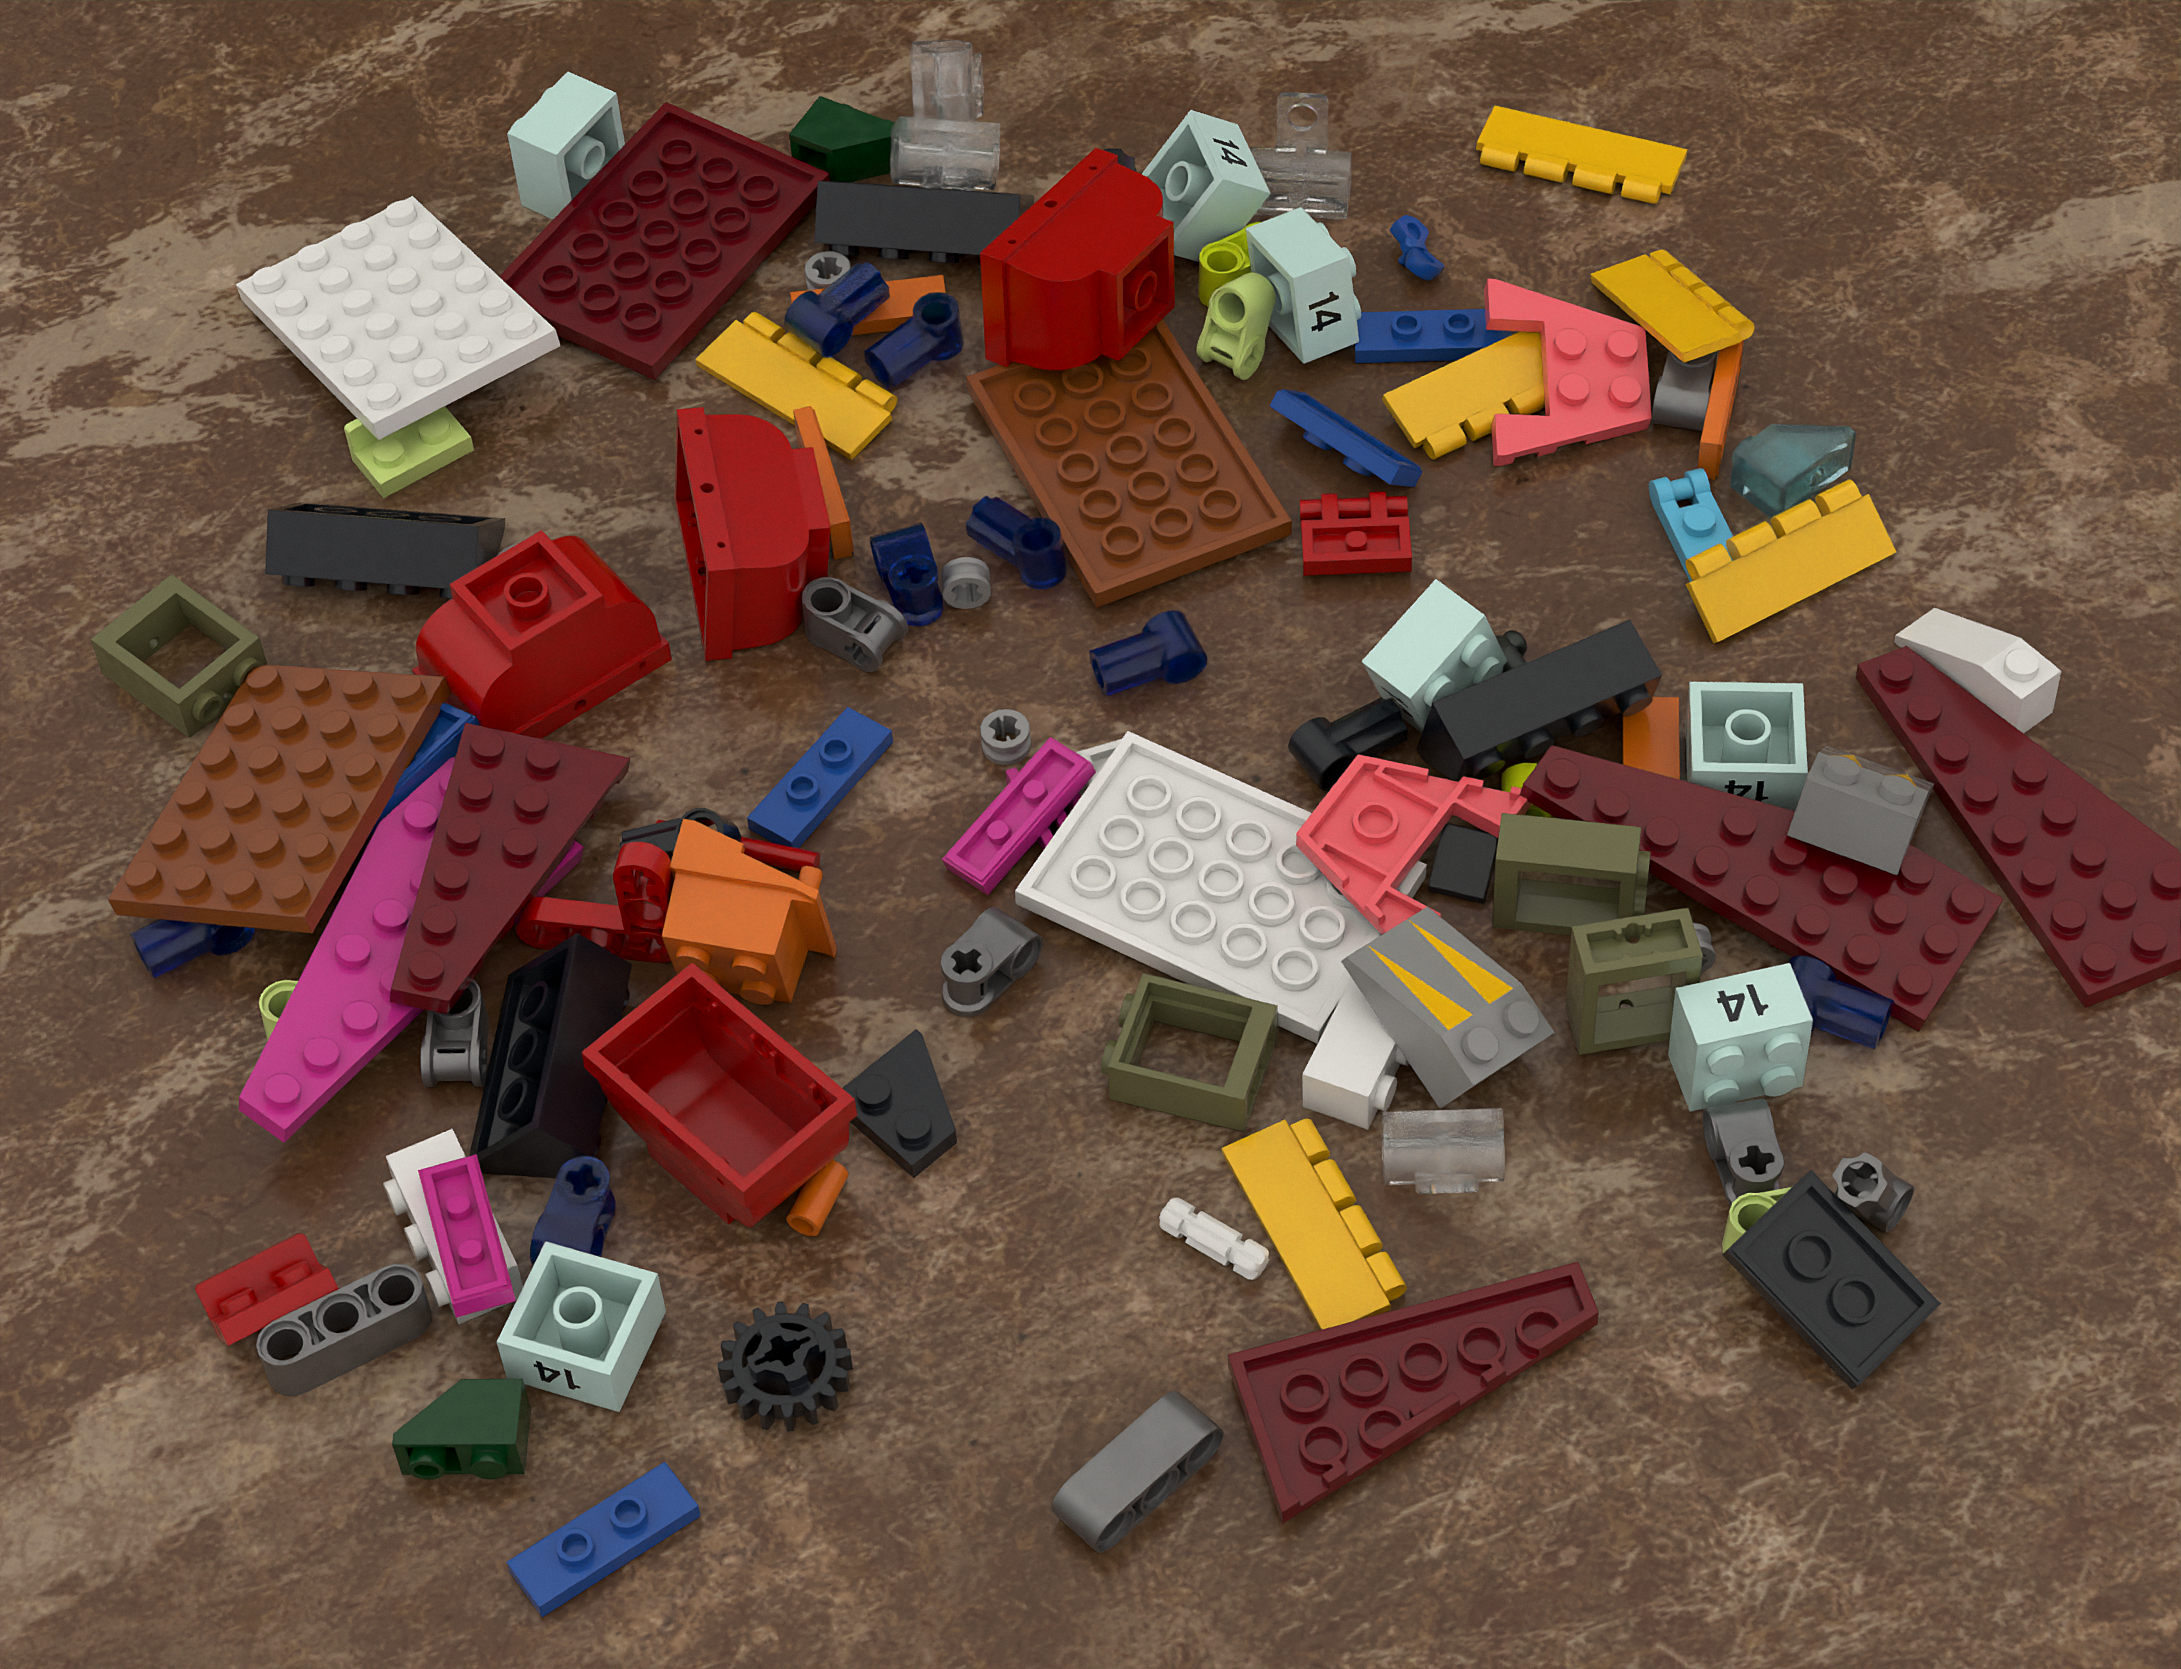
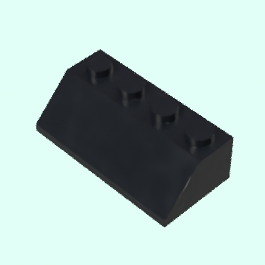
[814,181,1034,265]
[265,502,505,599]
[1416,620,1662,782]
[469,933,632,1179]

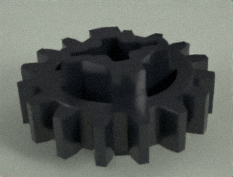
[718,1301,853,1432]

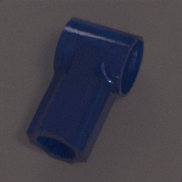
[784,262,890,358]
[864,292,964,388]
[965,496,1067,589]
[1089,610,1208,696]
[130,919,255,978]
[1788,955,1894,1049]

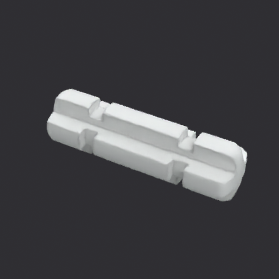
[1159,1198,1269,1280]

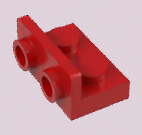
[195,1233,339,1346]

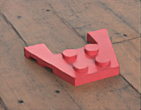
[1484,278,1652,466]
[1296,754,1532,935]

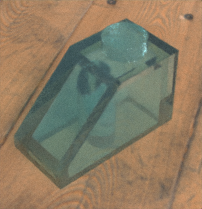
[1730,424,1856,518]

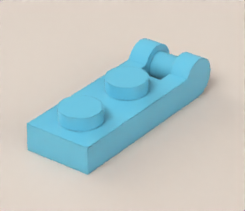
[1649,468,1733,582]

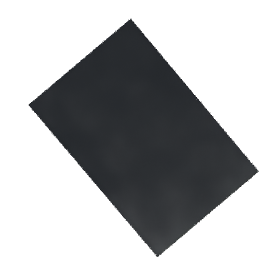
[1722,1170,1941,1390]

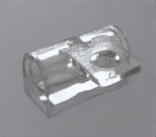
[910,40,985,153]
[1250,92,1352,219]
[890,116,1000,191]
[1380,1108,1505,1194]

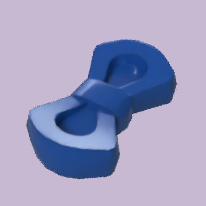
[1390,215,1445,281]

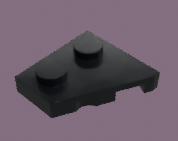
[843,1029,957,1178]

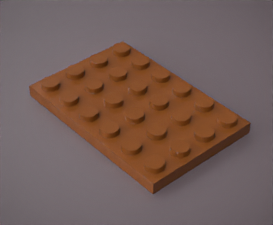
[966,319,1292,608]
[108,664,451,933]

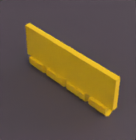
[1476,105,1688,205]
[1590,249,1755,363]
[695,312,897,461]
[1382,331,1545,460]
[1685,479,1896,643]
[1221,1119,1407,1330]

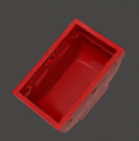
[980,148,1175,370]
[674,407,831,661]
[412,530,672,739]
[581,963,857,1227]

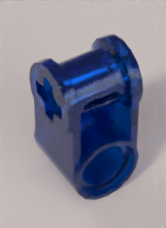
[869,522,944,626]
[530,1156,616,1265]

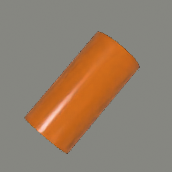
[786,1160,849,1236]

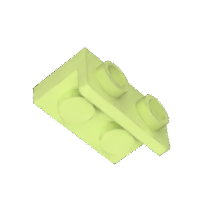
[344,406,474,498]

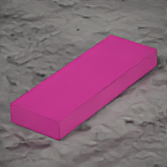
[942,737,1096,895]
[418,1154,516,1318]

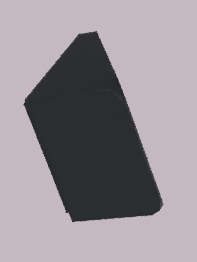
[1428,823,1498,904]

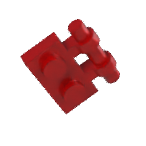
[1299,491,1412,576]

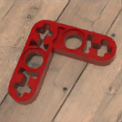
[516,842,674,963]

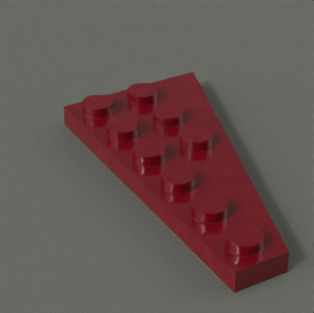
[390,723,630,1014]
[1228,1262,1599,1524]

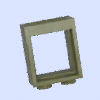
[91,574,268,738]
[1492,813,1651,942]
[1565,908,1703,1055]
[1101,973,1278,1132]

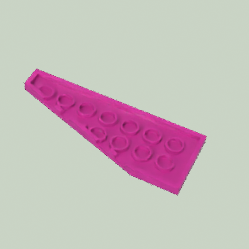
[238,757,584,1142]

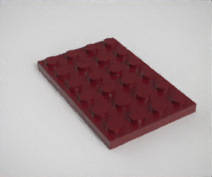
[499,102,830,380]

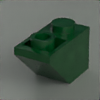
[789,96,910,182]
[392,1379,531,1480]

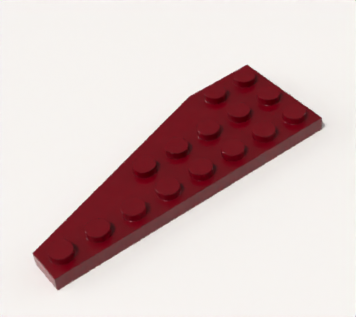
[1856,646,2181,1008]
[1519,745,2003,1032]

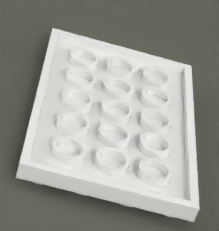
[236,196,560,440]
[1015,731,1427,1044]

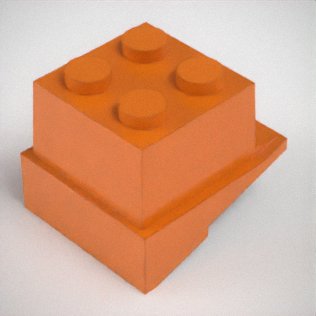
[662,819,837,1005]

